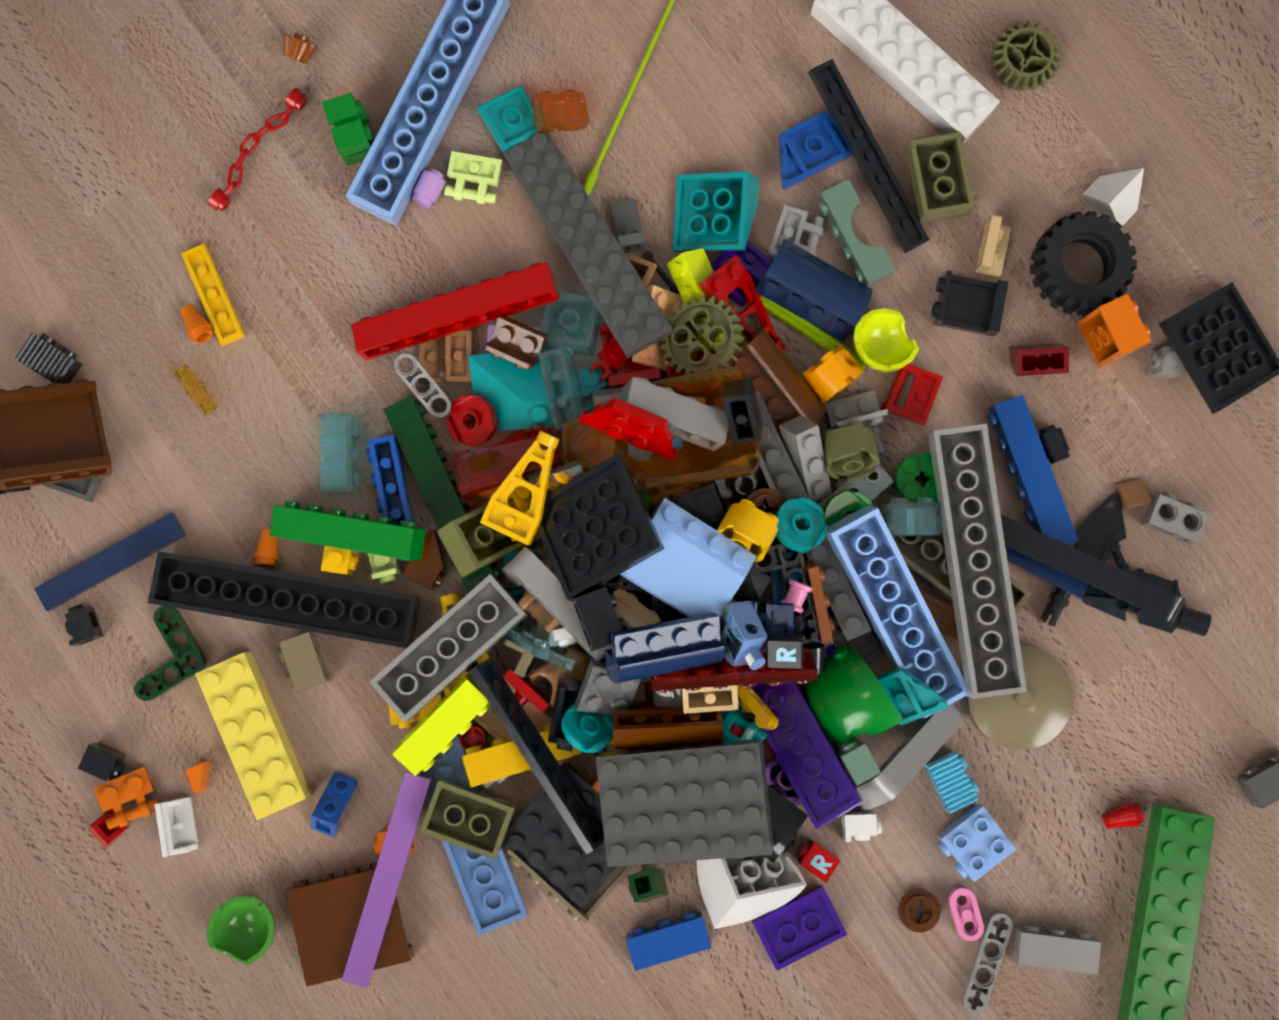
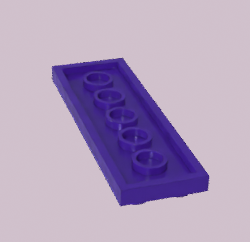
[748,676,864,829]

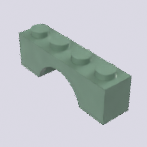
[817,179,896,287]

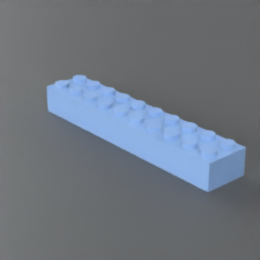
[346,0,510,227]

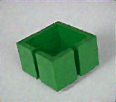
[322,93,375,166]

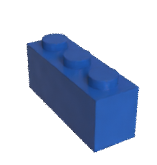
[626,910,712,971]

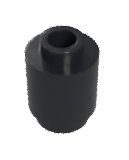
[1039,424,1070,464]

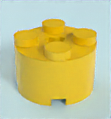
[717,499,779,562]

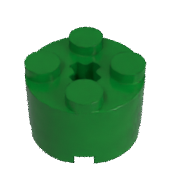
[892,453,938,507]

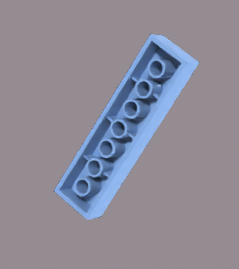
[826,504,966,718]

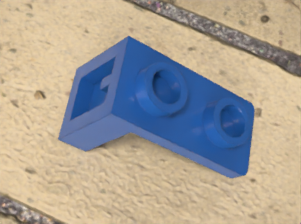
[310,772,358,838]

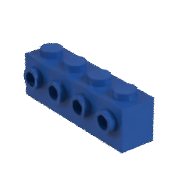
[366,435,415,524]

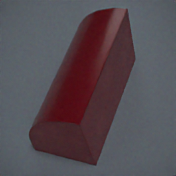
[1009,343,1069,377]

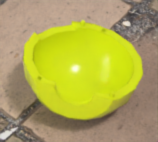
[853,308,919,373]

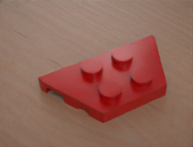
[578,398,677,461]

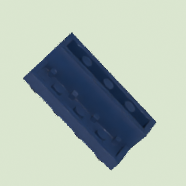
[755,238,873,342]
[605,613,725,684]

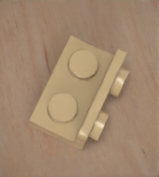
[975,215,1011,277]

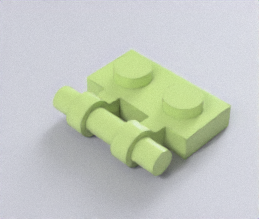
[444,151,503,205]

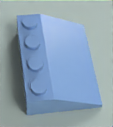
[620,498,757,618]

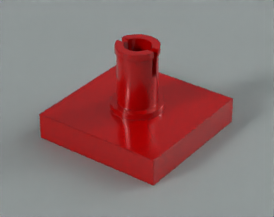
[503,667,551,713]

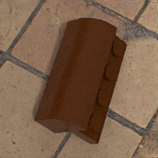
[728,327,827,434]
[613,705,723,749]

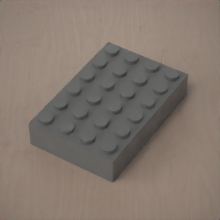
[596,739,774,867]

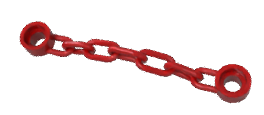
[207,88,308,212]

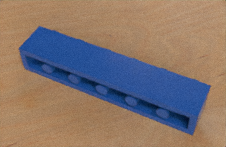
[987,395,1079,545]

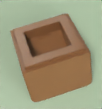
[1116,479,1152,510]

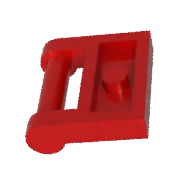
[881,364,943,426]

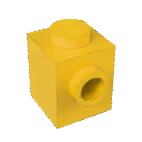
[321,546,358,576]

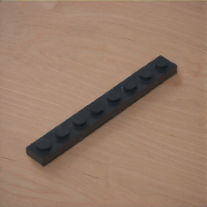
[808,59,930,253]
[469,658,605,855]

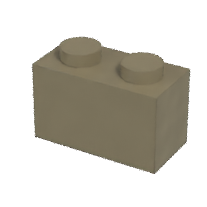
[278,632,331,692]

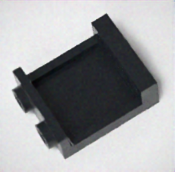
[931,270,1009,337]
[548,678,607,755]

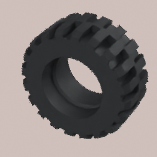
[1030,211,1137,315]

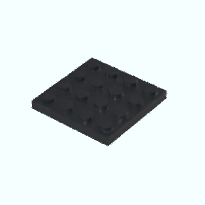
[1159,282,1279,414]
[528,453,665,602]
[502,761,617,911]

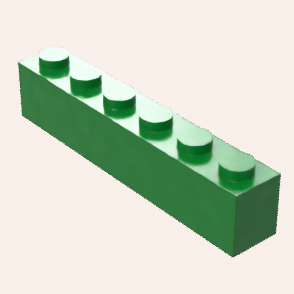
[270,501,426,561]

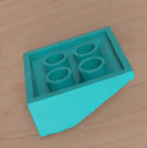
[672,172,759,252]
[468,347,555,431]

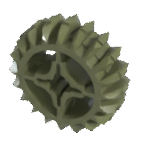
[991,21,1061,92]

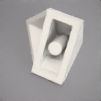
[1082,168,1144,226]

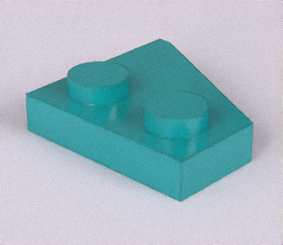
[877,666,948,726]

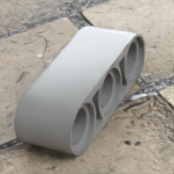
[394,352,451,417]

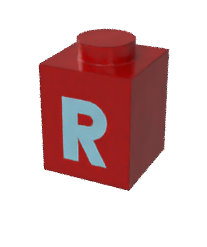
[797,839,841,883]

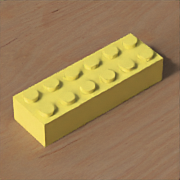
[195,652,312,820]

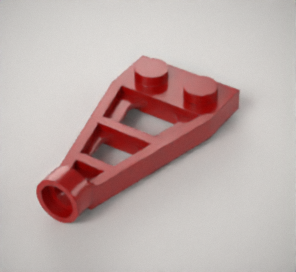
[698,255,786,351]

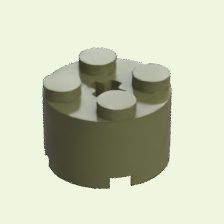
[822,421,880,480]

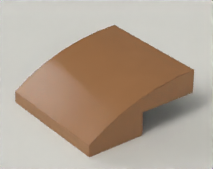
[419,331,471,384]

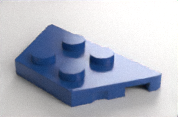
[778,112,852,190]

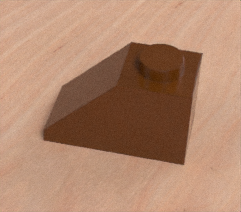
[403,529,446,590]

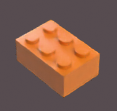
[1077,294,1152,368]

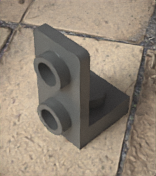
[611,199,645,253]

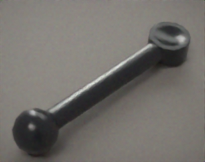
[643,251,679,294]

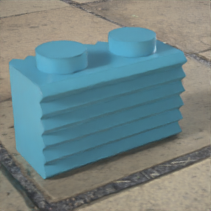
[925,750,979,814]

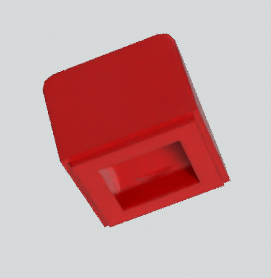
[89,809,129,848]

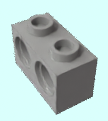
[1141,492,1209,544]

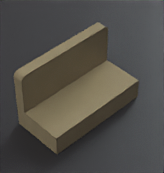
[504,639,540,678]

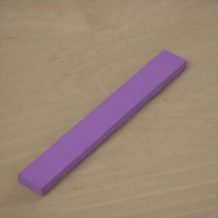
[342,771,432,988]

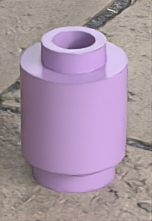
[412,168,446,209]

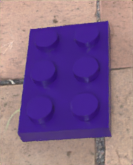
[752,885,848,971]

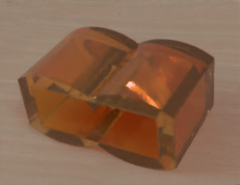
[531,89,590,133]

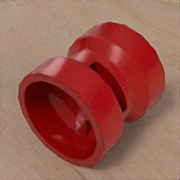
[459,724,488,750]

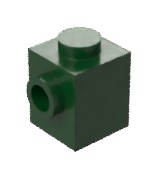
[627,868,669,903]

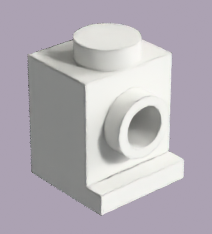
[841,811,882,842]

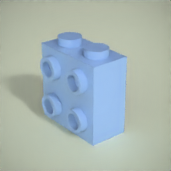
[936,803,1016,882]

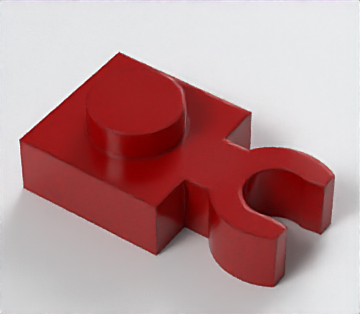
[589,336,627,382]

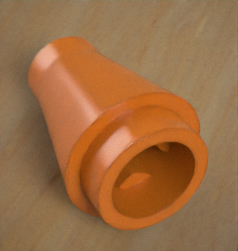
[180,304,213,344]
[252,529,279,568]

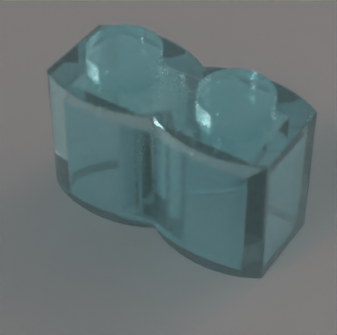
[884,498,942,536]

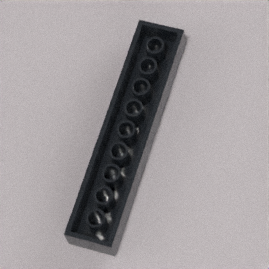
[148,551,421,648]

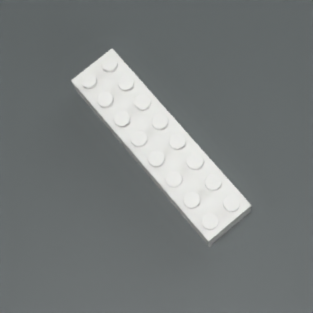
[811,0,1000,144]

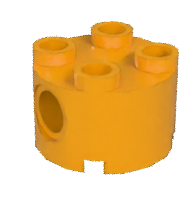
[802,345,864,404]

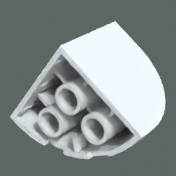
[697,854,807,929]

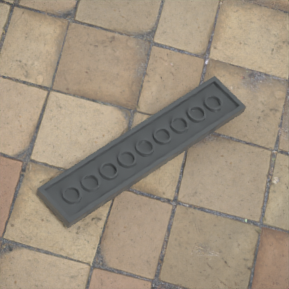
[501,127,673,359]

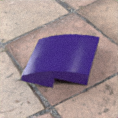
[711,241,771,307]

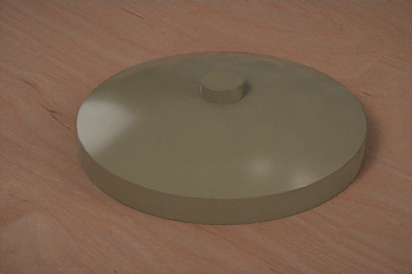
[966,645,1073,750]

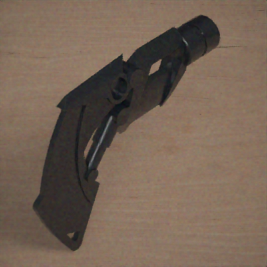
[1076,494,1211,637]

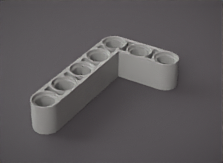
[501,547,612,661]
[854,703,966,812]

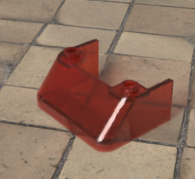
[451,424,564,506]

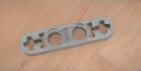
[961,911,1013,1014]

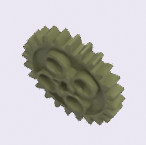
[660,295,744,381]

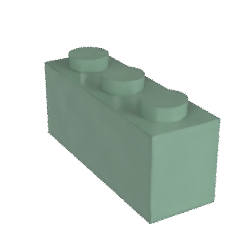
[834,739,881,786]

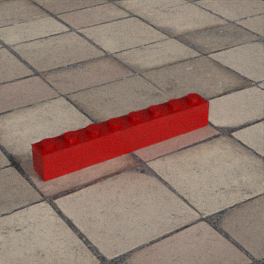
[351,262,560,361]

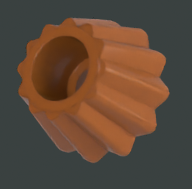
[283,32,318,64]

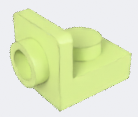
[367,553,401,584]

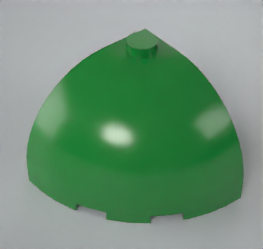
[801,644,902,743]

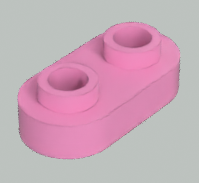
[948,887,984,941]

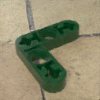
[134,606,207,701]

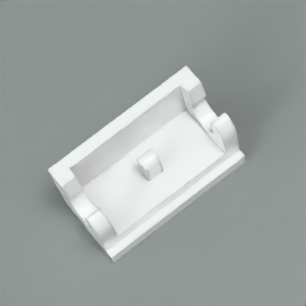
[154,796,199,857]

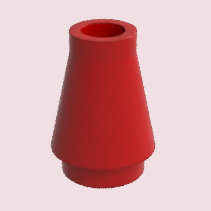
[1102,801,1145,830]

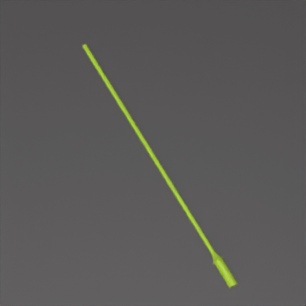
[583,0,675,196]

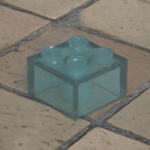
[541,292,601,356]

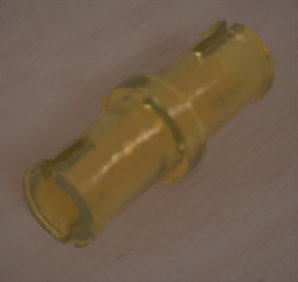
[173,365,218,416]

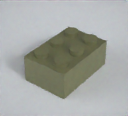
[904,132,975,223]
[437,504,536,578]
[420,778,517,860]

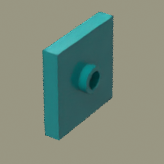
[477,85,547,153]

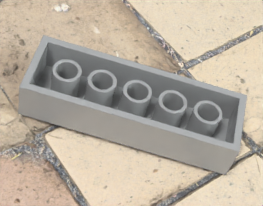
[369,574,528,723]

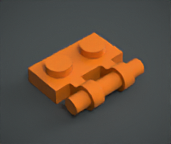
[93,767,159,830]

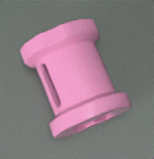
[781,579,813,613]

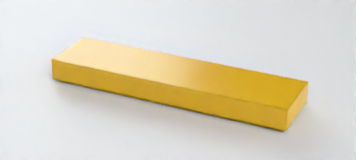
[181,243,246,347]

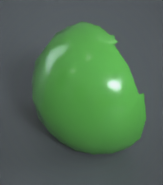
[207,895,276,965]

